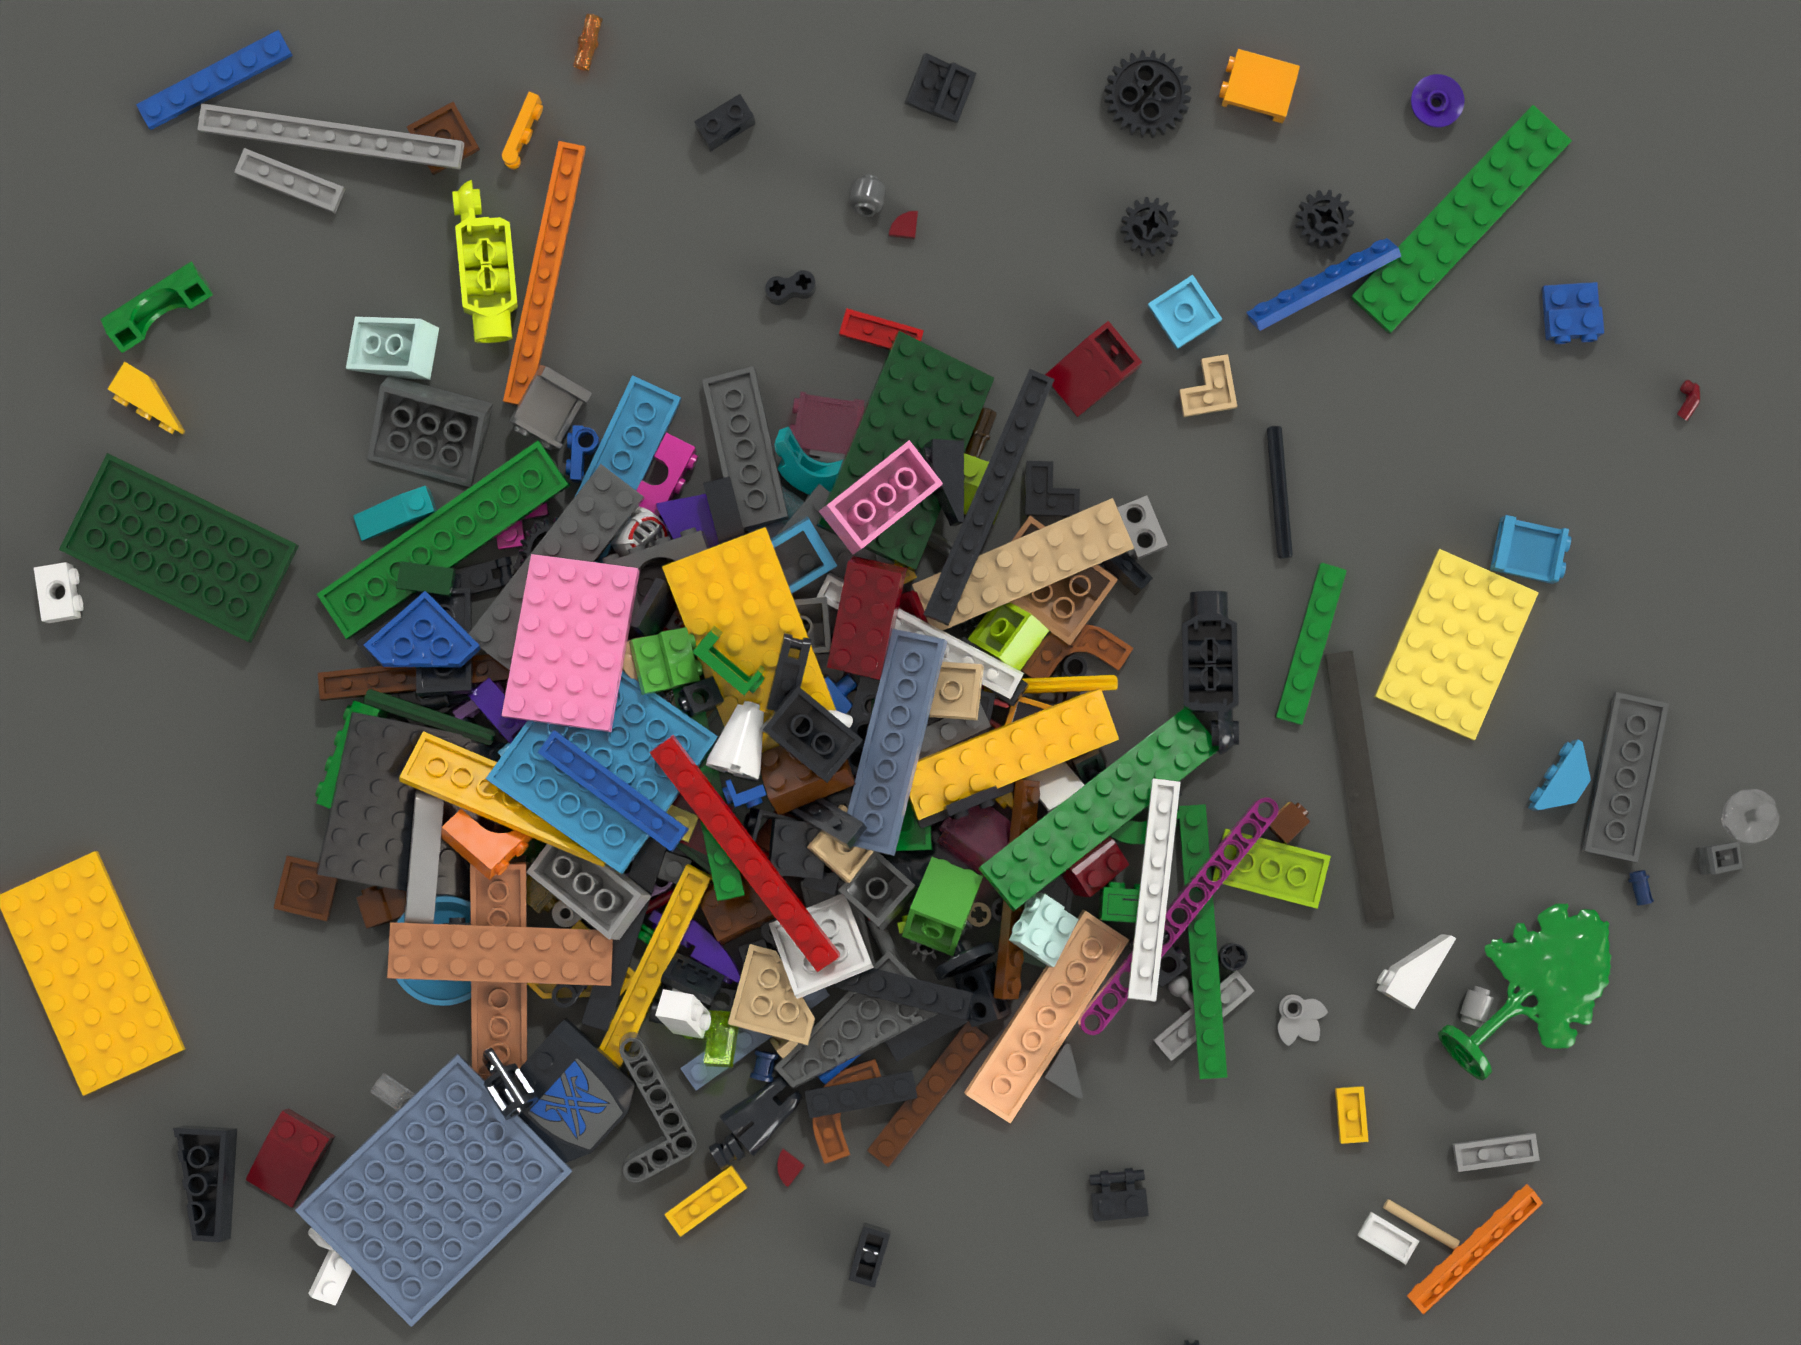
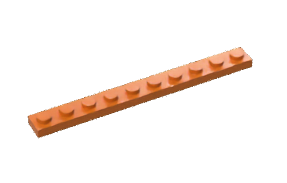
[503,141,586,406]

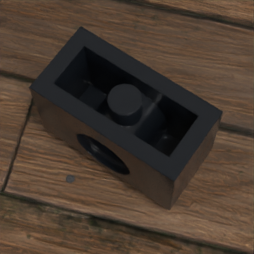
[694,94,755,152]
[848,1223,890,1288]

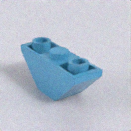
[1528,739,1591,811]

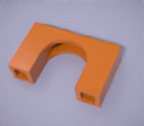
[441,809,533,880]

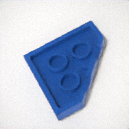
[364,591,481,667]

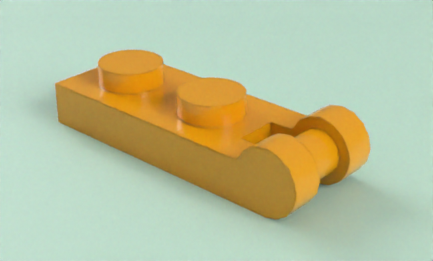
[502,92,543,170]

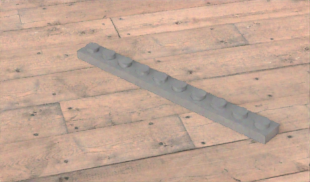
[197,103,465,170]

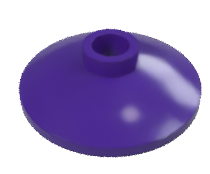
[1411,74,1465,128]

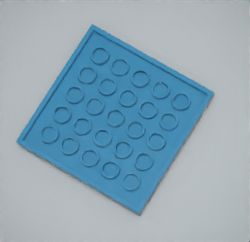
[486,671,719,874]

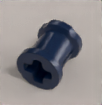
[750,1050,779,1082]

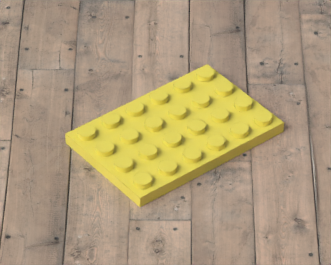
[1374,549,1539,741]

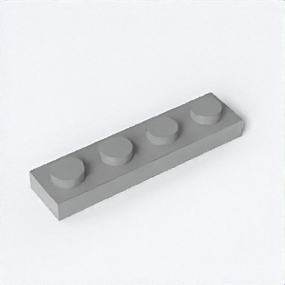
[234,148,345,214]

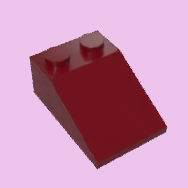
[1061,837,1129,897]
[245,1108,335,1207]

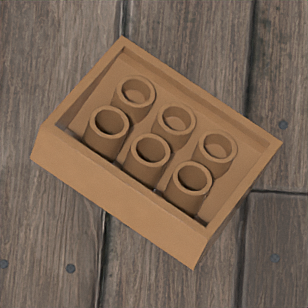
[1011,516,1118,645]

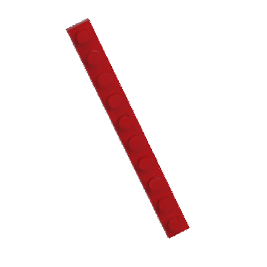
[650,735,840,972]

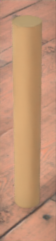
[1383,1199,1460,1250]

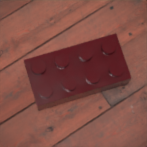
[827,556,907,680]

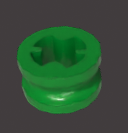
[638,924,655,944]

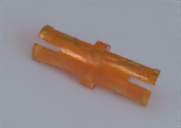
[573,14,603,71]

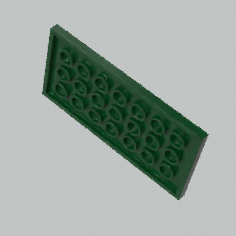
[816,331,994,571]
[59,453,299,643]

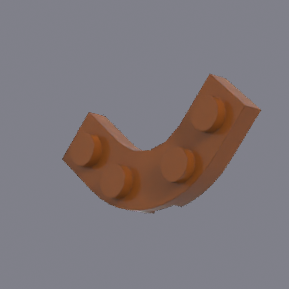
[1021,624,1134,678]
[813,1058,881,1164]

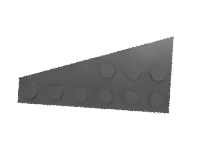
[775,950,938,1088]

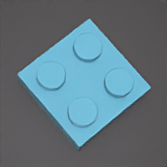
[1147,275,1222,350]

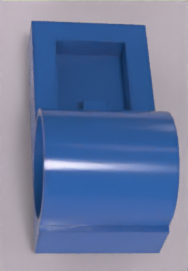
[566,425,600,483]

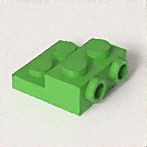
[629,627,703,695]

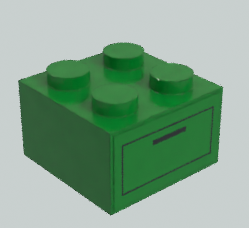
[1098,882,1140,923]

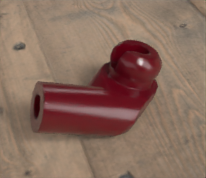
[1677,380,1700,421]

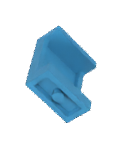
[1490,515,1571,584]

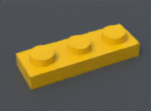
[664,1165,747,1237]

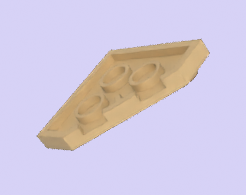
[728,944,815,1046]

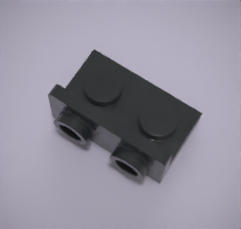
[660,952,725,1005]

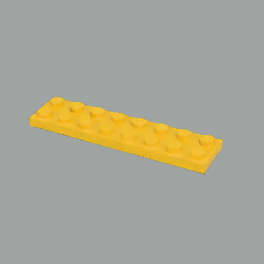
[909,689,1119,820]
[399,731,605,867]

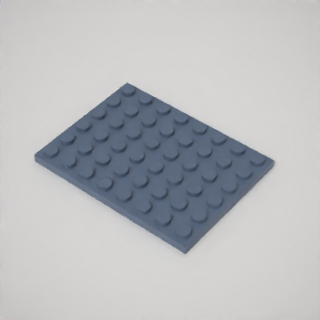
[295,1053,572,1327]

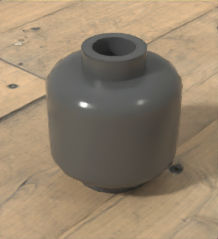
[849,174,886,217]

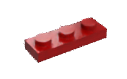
[839,308,924,350]

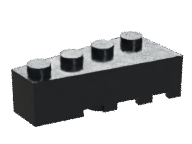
[173,1126,238,1242]

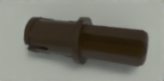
[965,408,997,459]

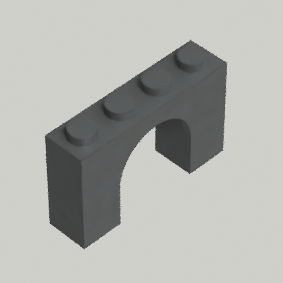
[602,527,709,622]

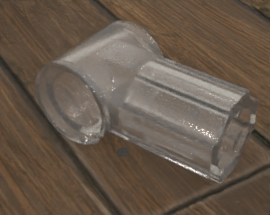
[371,1072,416,1111]

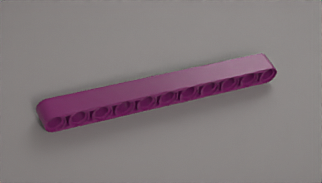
[1078,797,1279,1035]

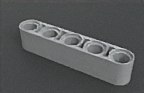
[405,791,444,924]

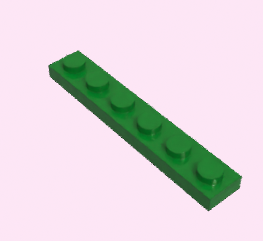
[1275,562,1347,725]

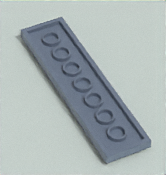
[847,629,947,856]

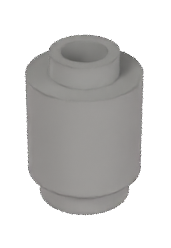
[1460,986,1494,1028]

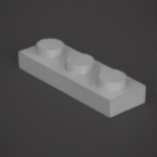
[1453,1132,1540,1172]

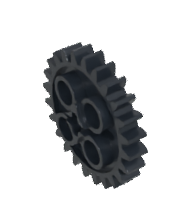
[1104,50,1191,138]

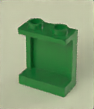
[693,625,765,695]

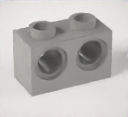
[1117,495,1168,560]

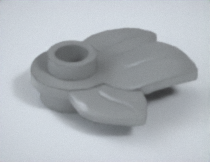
[1277,994,1328,1046]

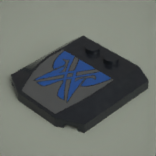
[498,1018,636,1163]

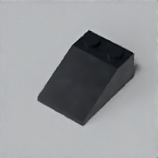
[760,686,863,783]

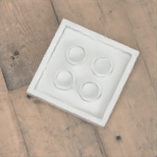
[769,894,874,999]

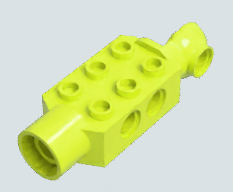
[452,180,518,343]

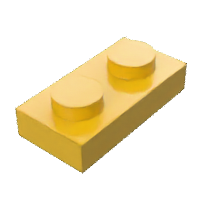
[1335,1086,1369,1144]

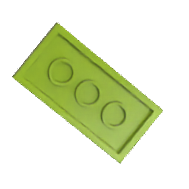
[1212,829,1331,909]

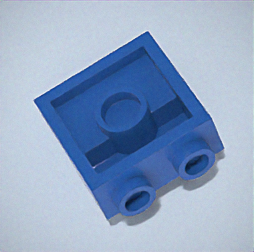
[1542,282,1604,344]

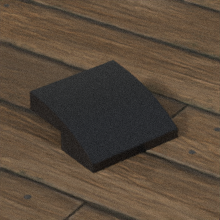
[904,53,977,123]
[630,578,677,637]

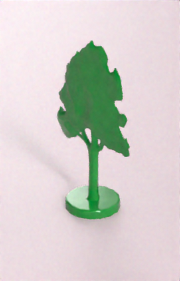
[1438,904,1611,1081]

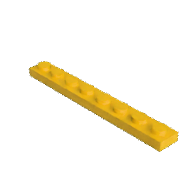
[599,864,712,1067]

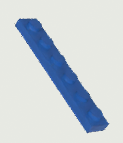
[136,30,293,130]
[1246,238,1401,331]
[537,730,689,852]

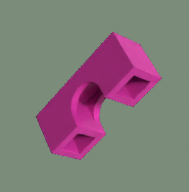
[636,432,698,519]

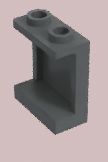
[509,365,592,451]

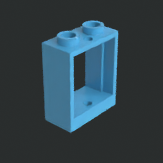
[771,517,837,593]

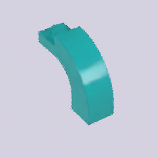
[774,427,843,495]

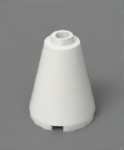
[706,701,764,780]

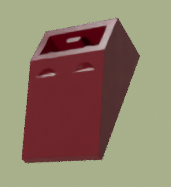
[1045,321,1142,417]

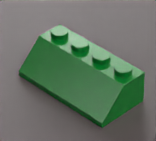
[315,700,389,809]

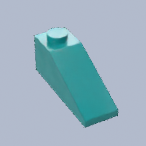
[353,486,437,541]

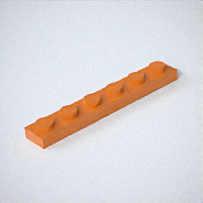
[1407,1184,1543,1315]

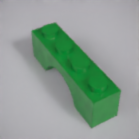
[101,261,213,353]

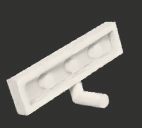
[308,1228,353,1305]

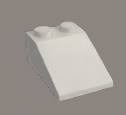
[1377,934,1456,1009]

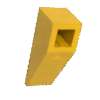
[108,362,185,435]

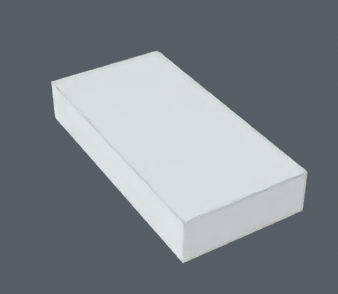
[1358,1212,1419,1265]

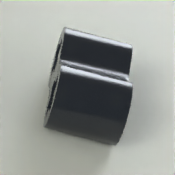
[765,270,816,305]

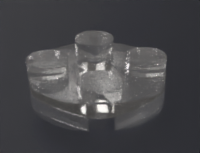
[1721,789,1779,843]

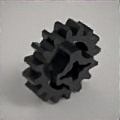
[1295,190,1354,249]
[1120,197,1179,257]

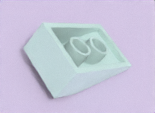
[346,317,439,380]

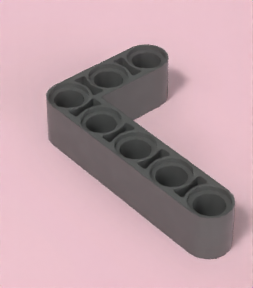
[620,1032,697,1183]

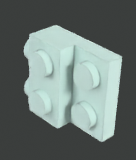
[1009,893,1079,967]

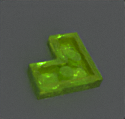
[682,1010,739,1068]

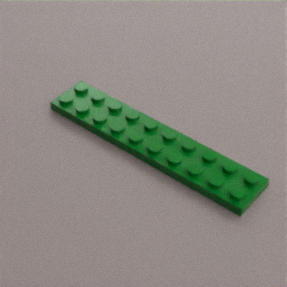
[1350,105,1572,334]
[317,440,570,639]
[979,708,1219,912]

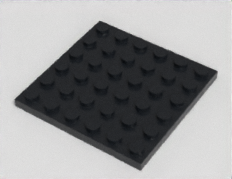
[316,711,507,902]

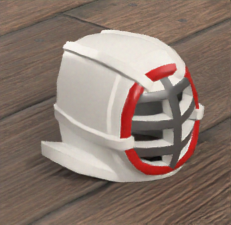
[610,506,670,557]

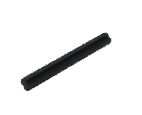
[1267,426,1293,559]

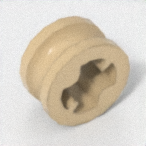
[968,902,991,927]

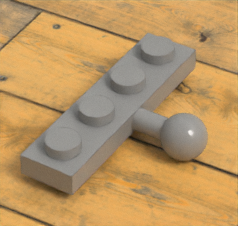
[1153,970,1254,1061]

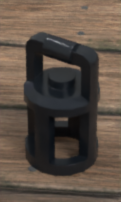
[482,1048,538,1120]

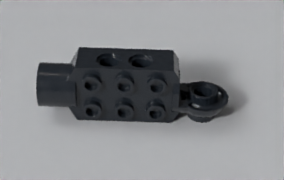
[1182,591,1239,755]

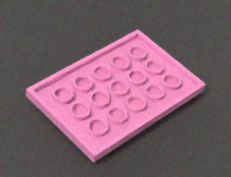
[502,554,640,732]

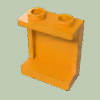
[1219,49,1300,124]

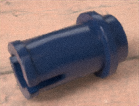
[1628,870,1654,906]

